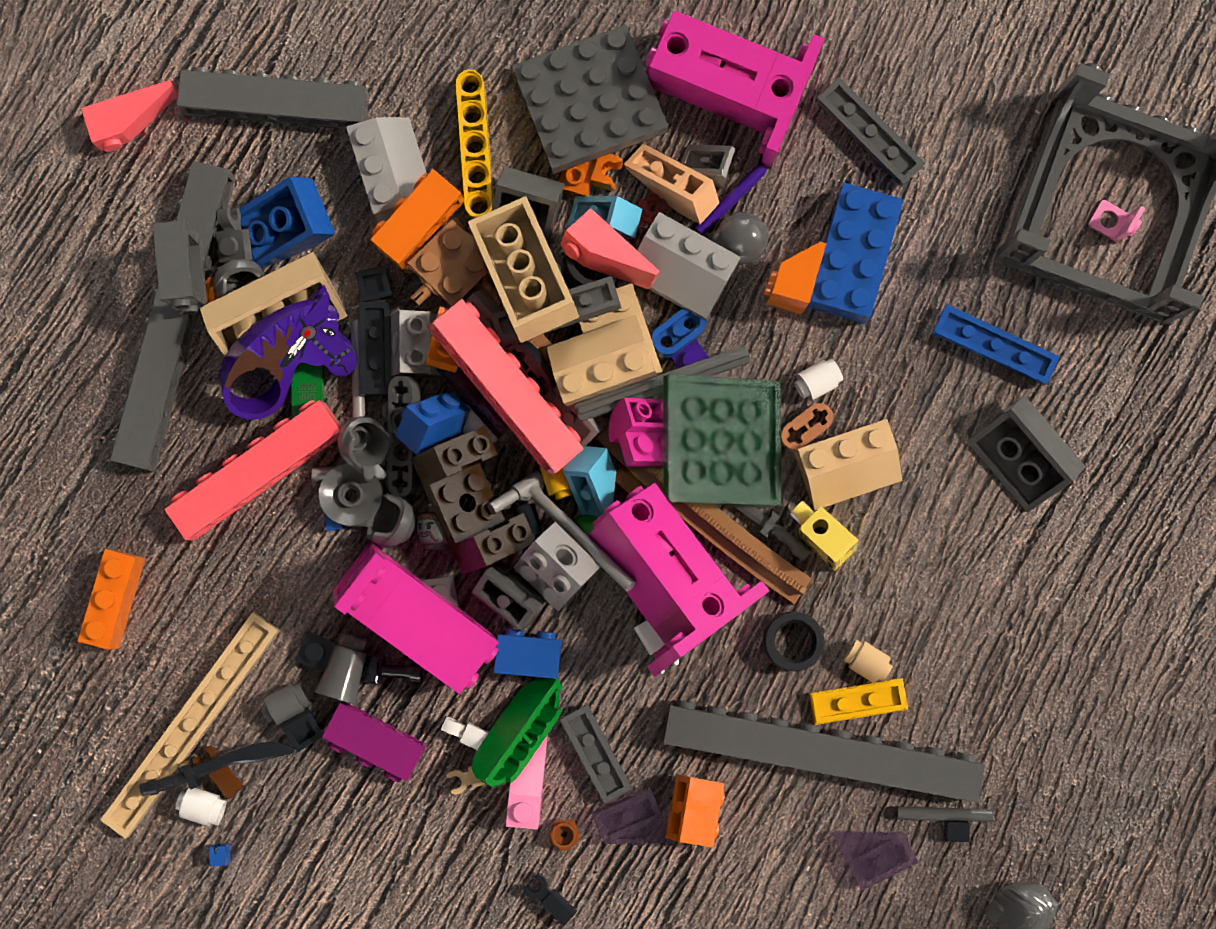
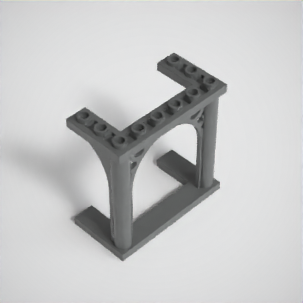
[994,63,1216,325]

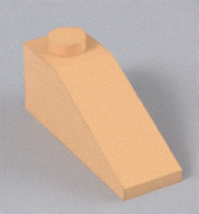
[624,143,719,224]

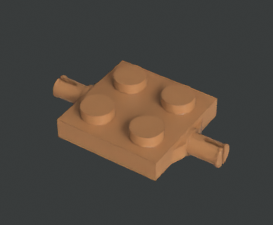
[408,220,489,307]

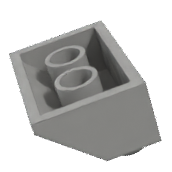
[346,117,427,223]
[637,212,741,320]

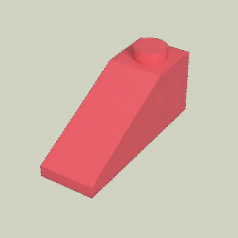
[81,80,178,152]
[560,208,660,289]

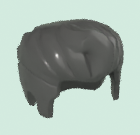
[985,882,1059,929]

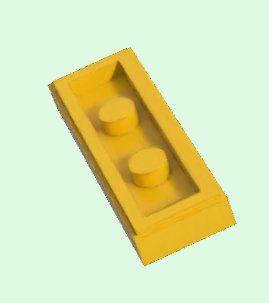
[808,678,908,725]

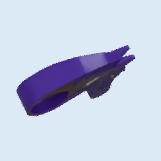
[219,285,357,420]

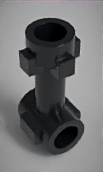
[362,656,423,685]

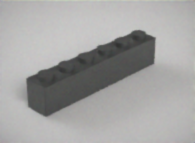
[177,67,370,129]

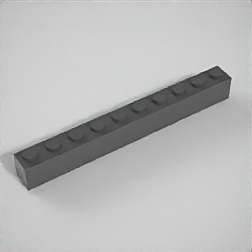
[109,161,236,472]
[663,699,985,803]

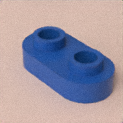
[651,308,706,358]

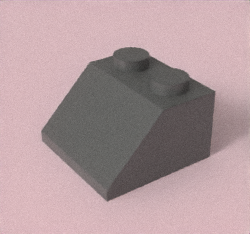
[492,167,565,246]

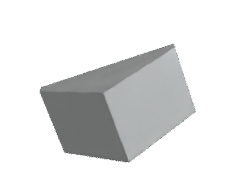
[681,144,735,189]

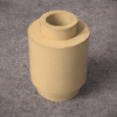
[843,639,893,684]

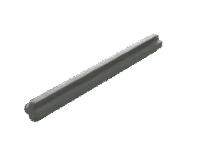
[574,346,750,422]

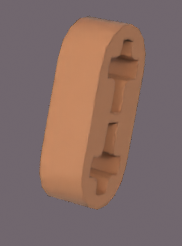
[780,403,834,451]

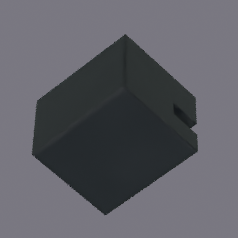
[944,821,970,842]

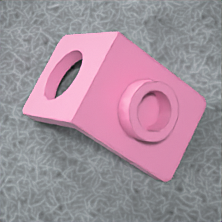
[1088,200,1145,243]

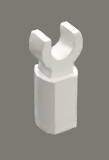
[634,620,679,674]
[441,716,489,750]

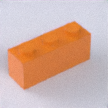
[370,169,464,270]
[78,549,146,650]

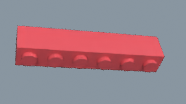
[427,299,584,475]
[164,400,342,541]

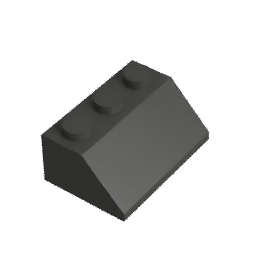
[967,395,1086,513]

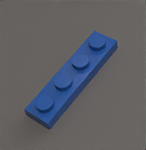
[932,304,1060,386]

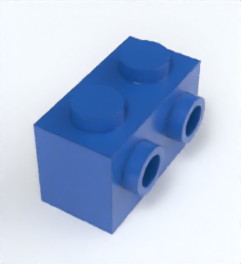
[395,391,471,455]
[494,628,562,679]

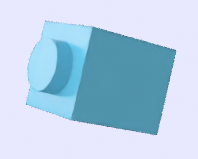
[567,196,642,238]
[563,446,616,518]

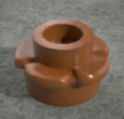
[548,819,580,851]

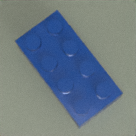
[807,182,904,324]

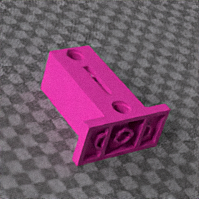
[646,10,825,169]
[587,483,769,677]
[333,542,499,694]

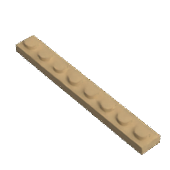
[101,612,280,839]

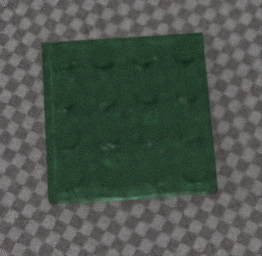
[663,374,781,506]

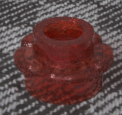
[637,193,667,223]

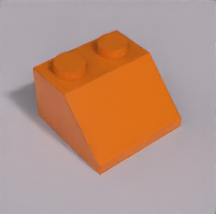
[763,242,826,315]

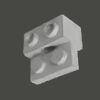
[390,310,457,378]
[513,522,601,611]

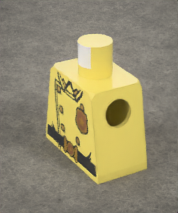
[790,501,858,571]

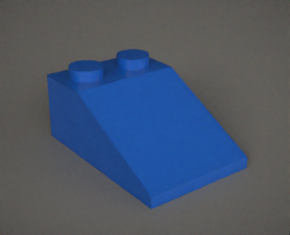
[239,177,335,269]

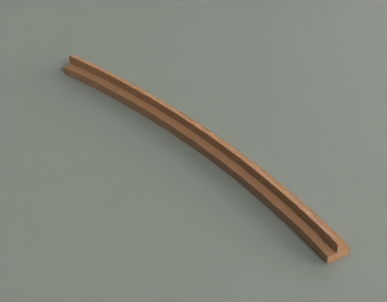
[433,217,812,605]

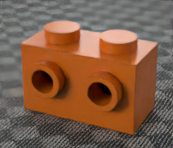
[665,774,725,848]

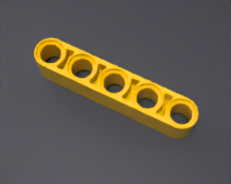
[456,70,494,220]

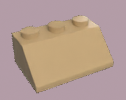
[547,315,657,407]
[793,419,903,511]

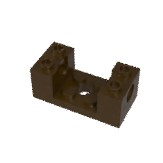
[411,426,535,575]

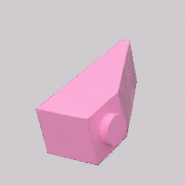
[506,735,548,829]

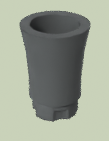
[314,633,369,705]

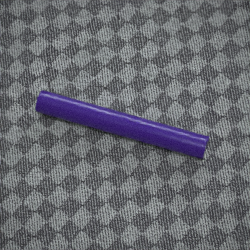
[694,164,767,236]

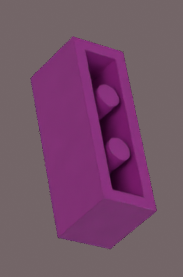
[322,701,428,783]

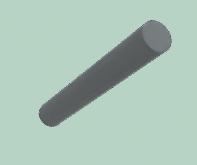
[896,806,993,822]

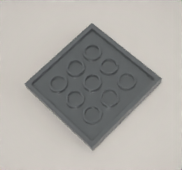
[512,25,669,174]

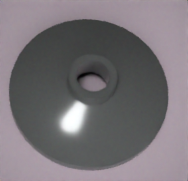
[319,463,382,526]

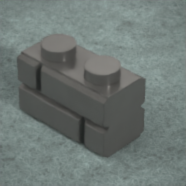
[472,560,547,632]

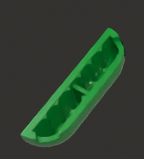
[472,677,563,787]

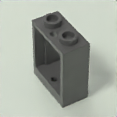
[152,220,208,315]

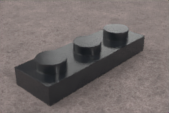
[358,302,391,396]

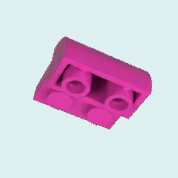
[609,398,682,466]

